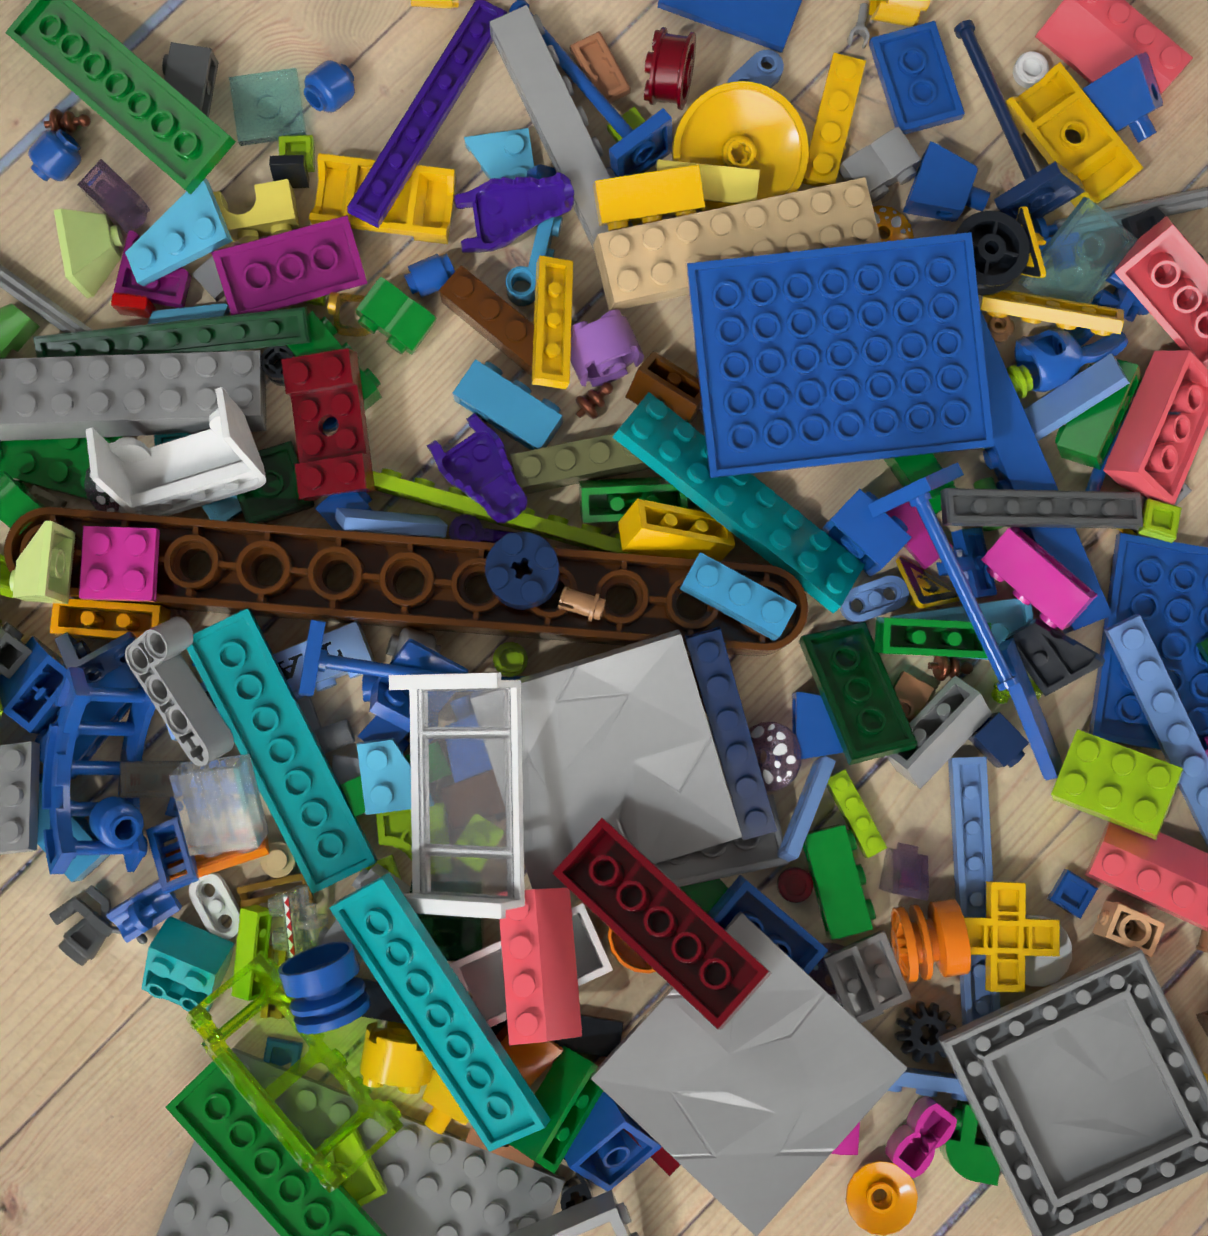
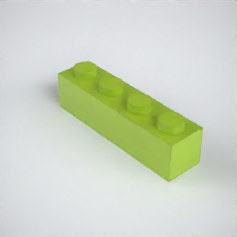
[826,769,887,858]
[231,905,273,1001]

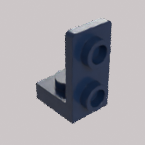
[54,632,137,683]

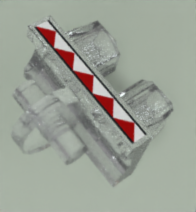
[268,885,328,959]

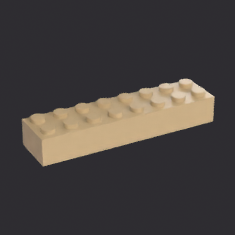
[593,177,881,311]

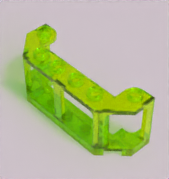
[186,954,404,1193]

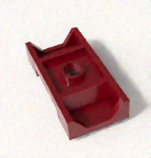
[281,348,375,501]

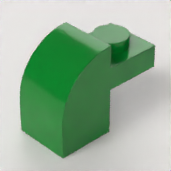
[0,471,45,535]
[939,1100,1000,1186]

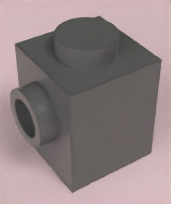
[0,622,33,679]

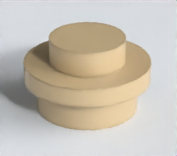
[260,842,296,878]

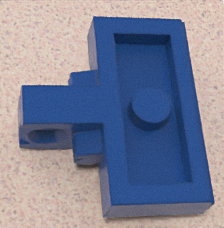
[936,527,997,599]

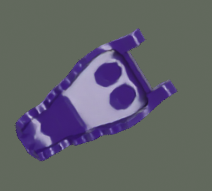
[454,172,574,253]
[427,413,528,523]

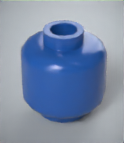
[304,60,355,113]
[28,129,81,182]
[89,796,144,849]

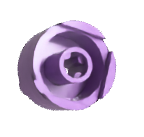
[570,309,644,387]

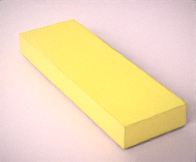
[656,159,760,204]

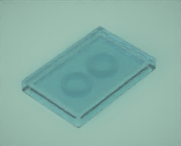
[1018,197,1137,303]

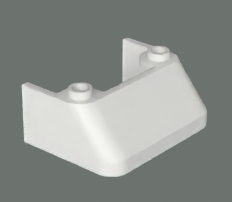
[86,387,266,516]

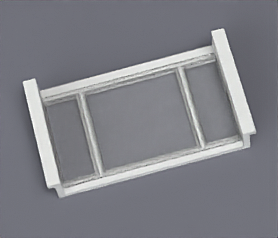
[389,673,525,919]

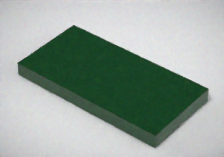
[799,621,918,765]

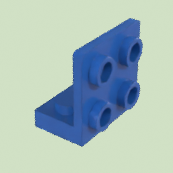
[369,639,469,743]

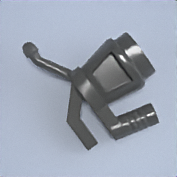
[49,885,148,966]

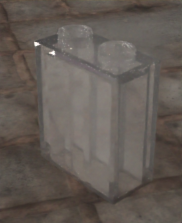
[169,754,269,857]

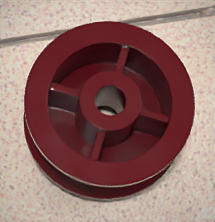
[644,27,696,110]

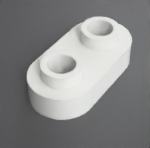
[189,873,240,940]

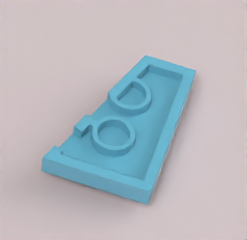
[125,178,233,286]

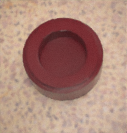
[777,867,813,903]

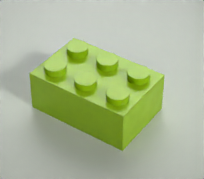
[1051,729,1183,840]

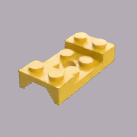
[1006,62,1143,214]
[309,153,457,244]

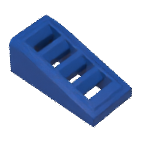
[146,816,199,894]

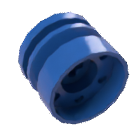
[278,941,371,1034]

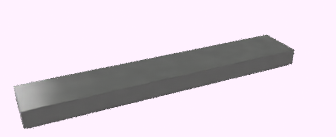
[940,488,1143,529]

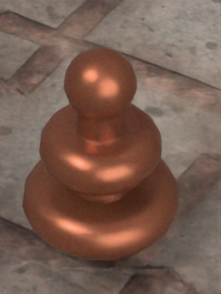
[44,108,91,133]
[575,382,613,419]
[928,656,973,681]

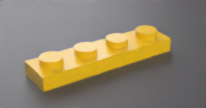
[802,53,866,187]
[532,255,573,389]
[980,290,1124,336]

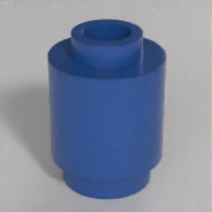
[404,253,455,298]

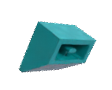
[141,916,235,1017]

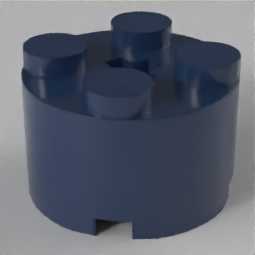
[485,532,560,610]

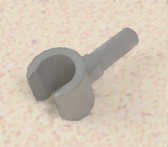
[847,3,870,49]

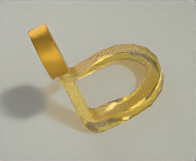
[328,292,371,337]

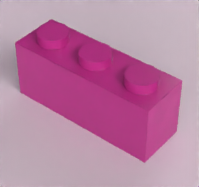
[981,527,1098,630]

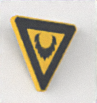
[1016,206,1046,278]
[896,556,960,609]

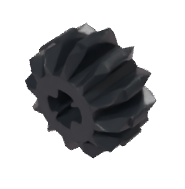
[895,1001,957,1064]

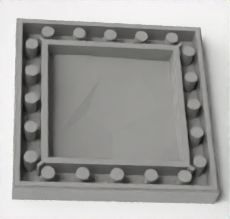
[471,629,742,889]
[591,911,908,1236]
[938,946,1208,1236]

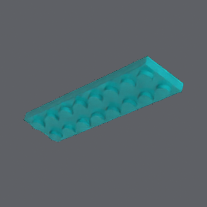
[612,392,865,614]
[187,608,378,894]
[329,873,551,1152]

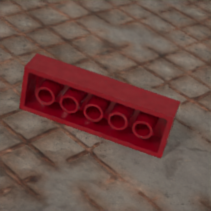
[552,818,772,1030]

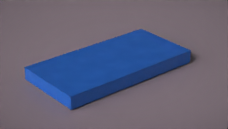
[658,0,802,53]

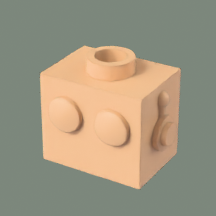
[1092,901,1165,957]

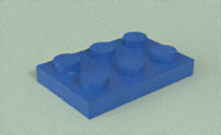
[869,21,965,135]

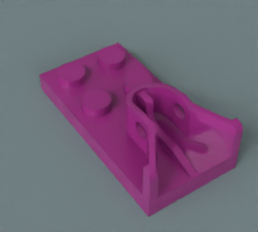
[211,215,368,315]

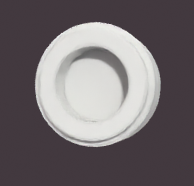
[1013,51,1049,88]

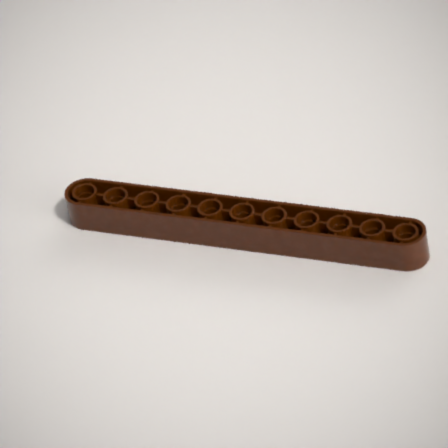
[4,507,808,656]

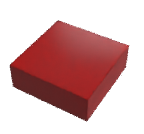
[111,292,156,319]

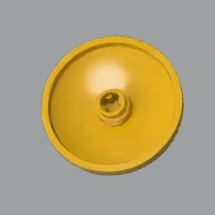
[672,81,809,212]

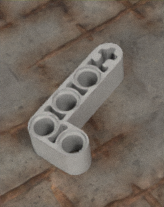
[125,617,234,767]

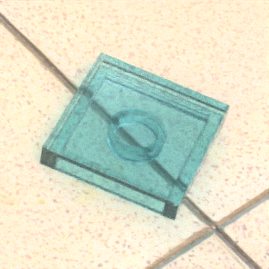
[229,68,307,146]

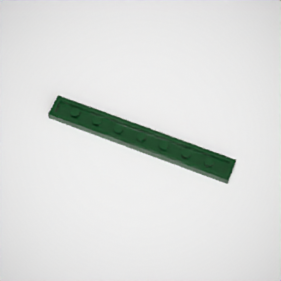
[33,307,312,358]

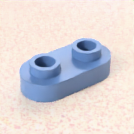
[727,50,784,88]
[840,575,909,623]

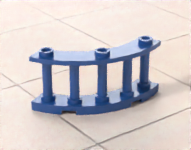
[42,667,156,874]

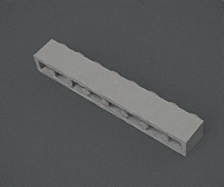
[490,5,633,252]

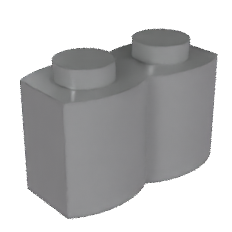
[839,127,921,203]

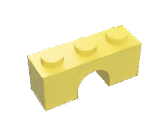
[213,179,300,249]

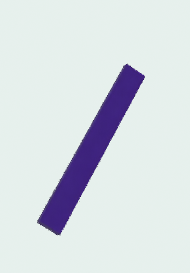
[347,0,507,229]

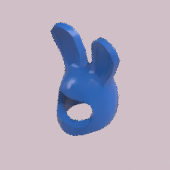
[1014,327,1128,392]

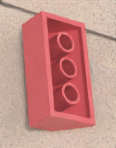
[1035,0,1193,95]
[1114,216,1208,368]
[1103,350,1208,505]
[1085,822,1208,931]
[497,888,582,1045]

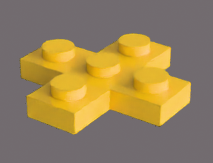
[964,881,1060,992]

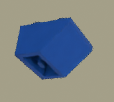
[0,636,67,734]

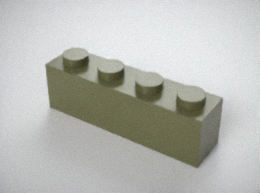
[510,433,651,494]

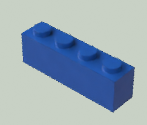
[34,664,139,779]

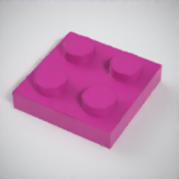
[79,526,160,602]

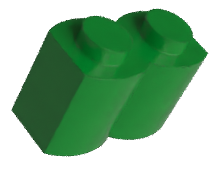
[356,277,437,355]

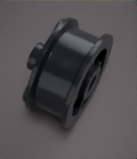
[955,211,1030,296]

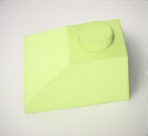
[54,209,124,298]
[9,521,76,604]

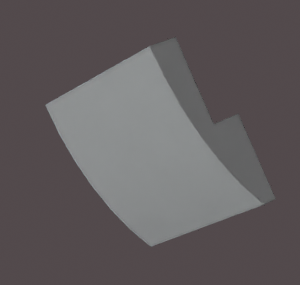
[823,931,912,1024]

